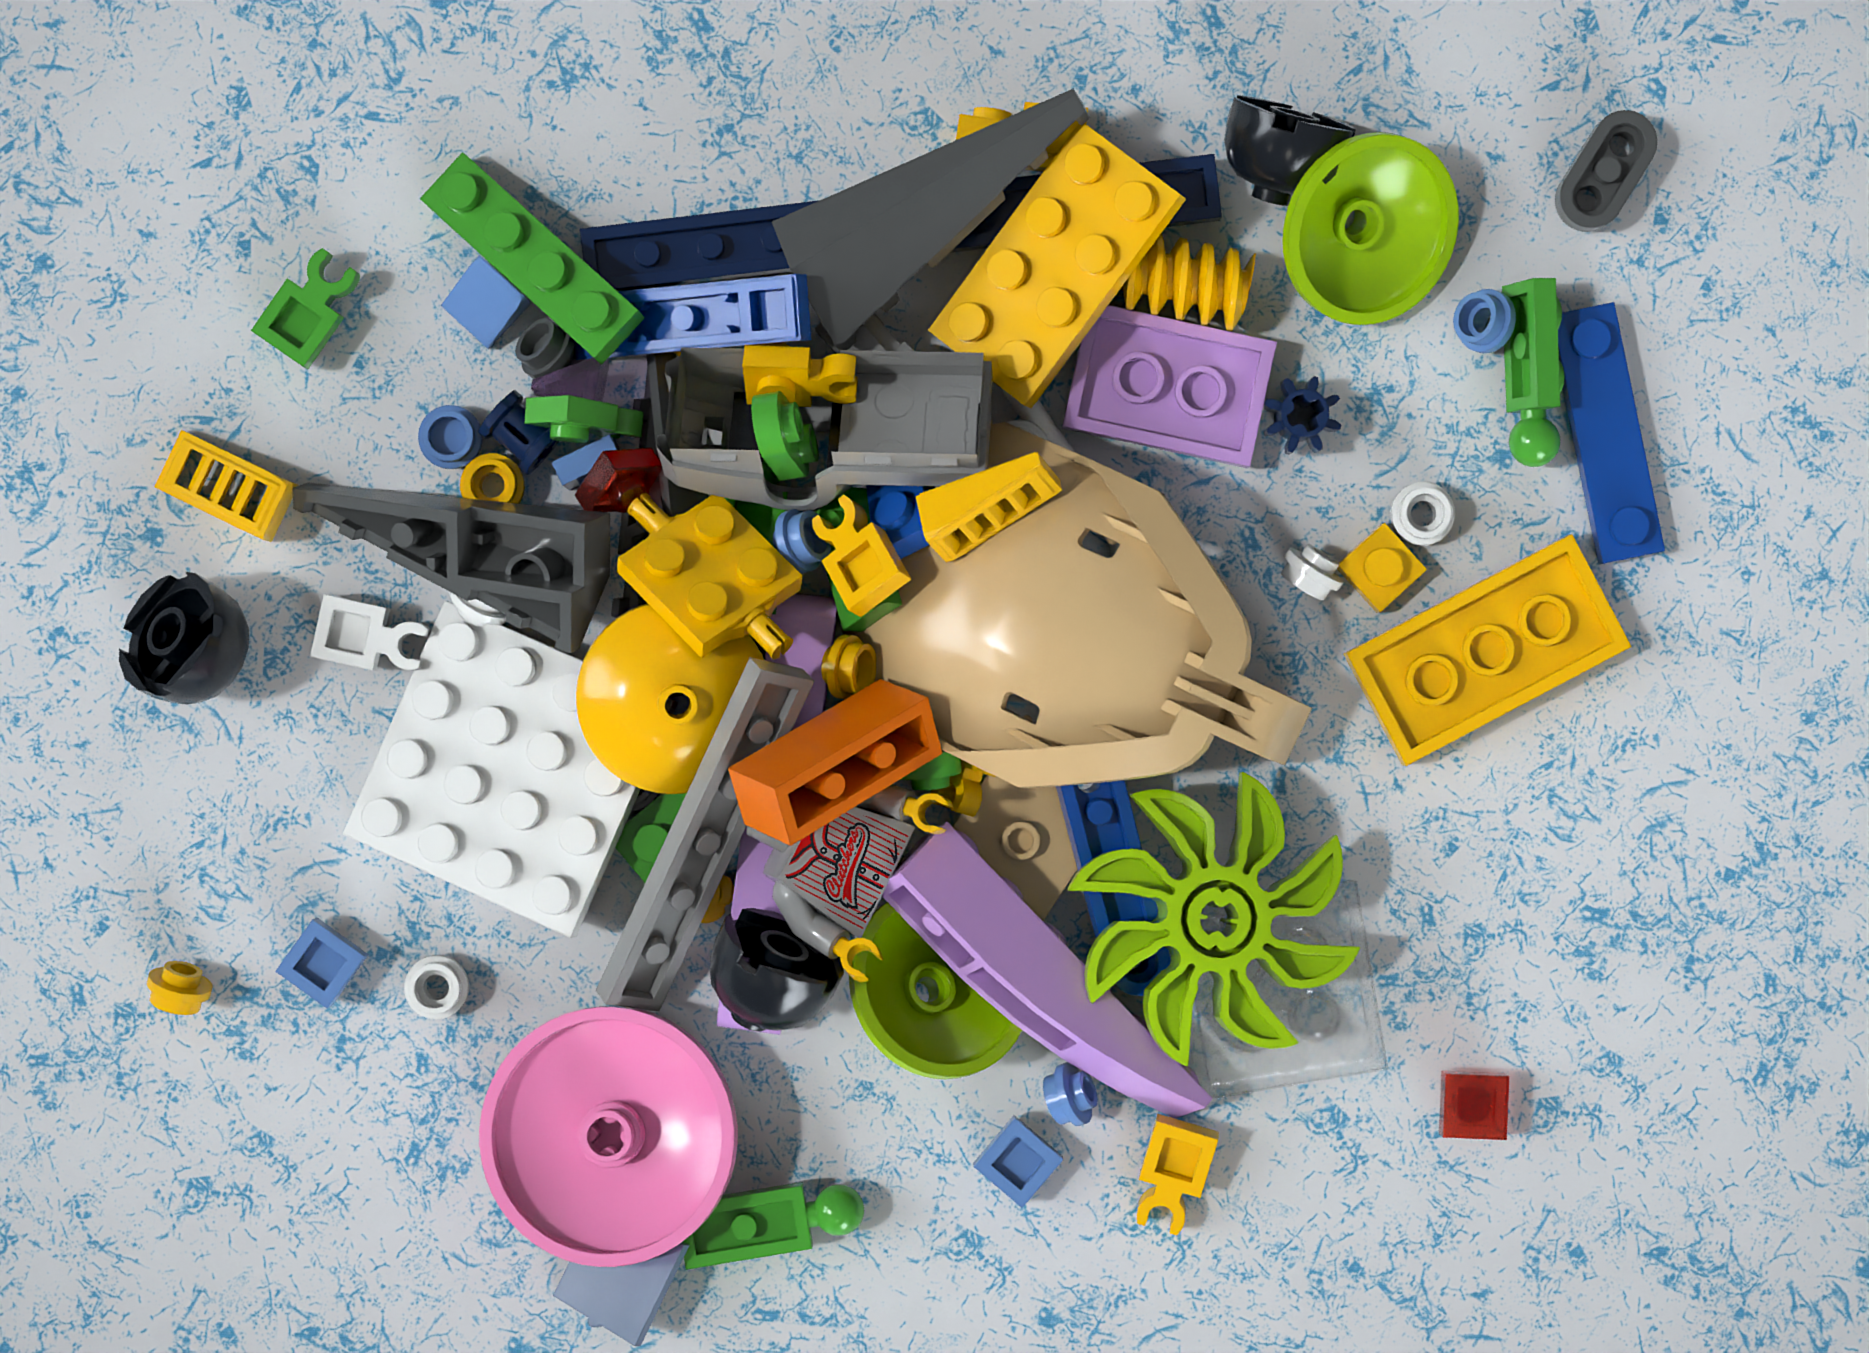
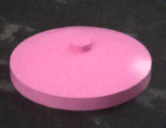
[479,1006,738,1267]

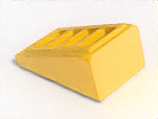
[154,430,299,542]
[916,452,1062,563]

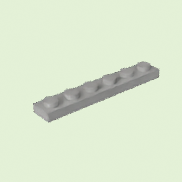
[596,657,814,1011]

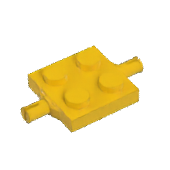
[617,493,803,660]

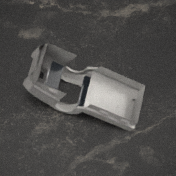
[656,348,993,511]

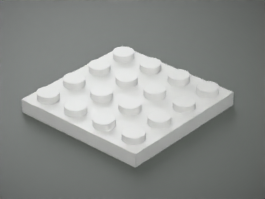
[343,600,678,938]

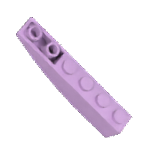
[882,822,1213,1119]

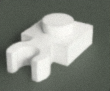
[310,594,431,671]

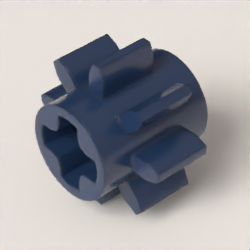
[1263,376,1342,455]

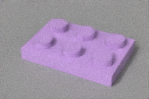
[1062,305,1277,468]

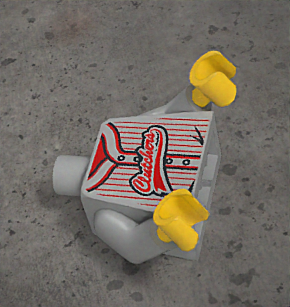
[746,785,953,982]

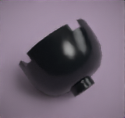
[1224,95,1356,206]
[119,572,249,705]
[710,908,844,1032]

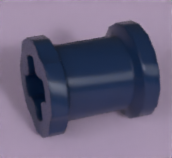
[478,390,560,475]

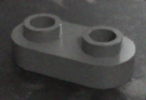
[1555,110,1657,232]

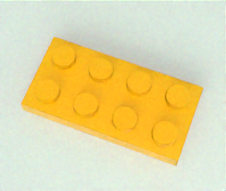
[928,123,1186,409]
[1343,534,1632,766]

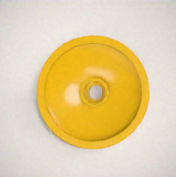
[576,603,764,794]

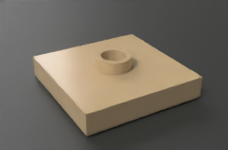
[952,775,1077,921]

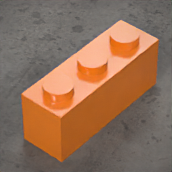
[728,679,943,846]

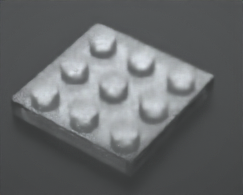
[1190,880,1389,1099]

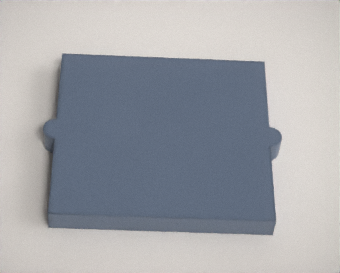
[553,1241,690,1346]

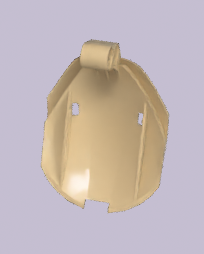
[842,422,1312,788]

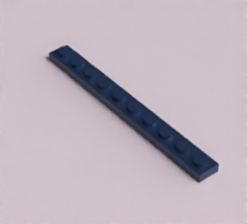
[580,154,1222,291]

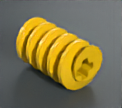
[1120,233,1256,331]

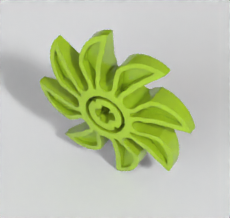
[1067,772,1360,1067]

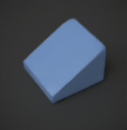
[441,255,531,350]

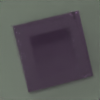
[531,358,609,402]

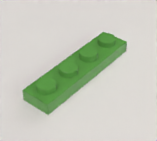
[420,152,645,365]

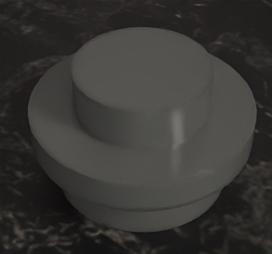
[515,318,576,380]

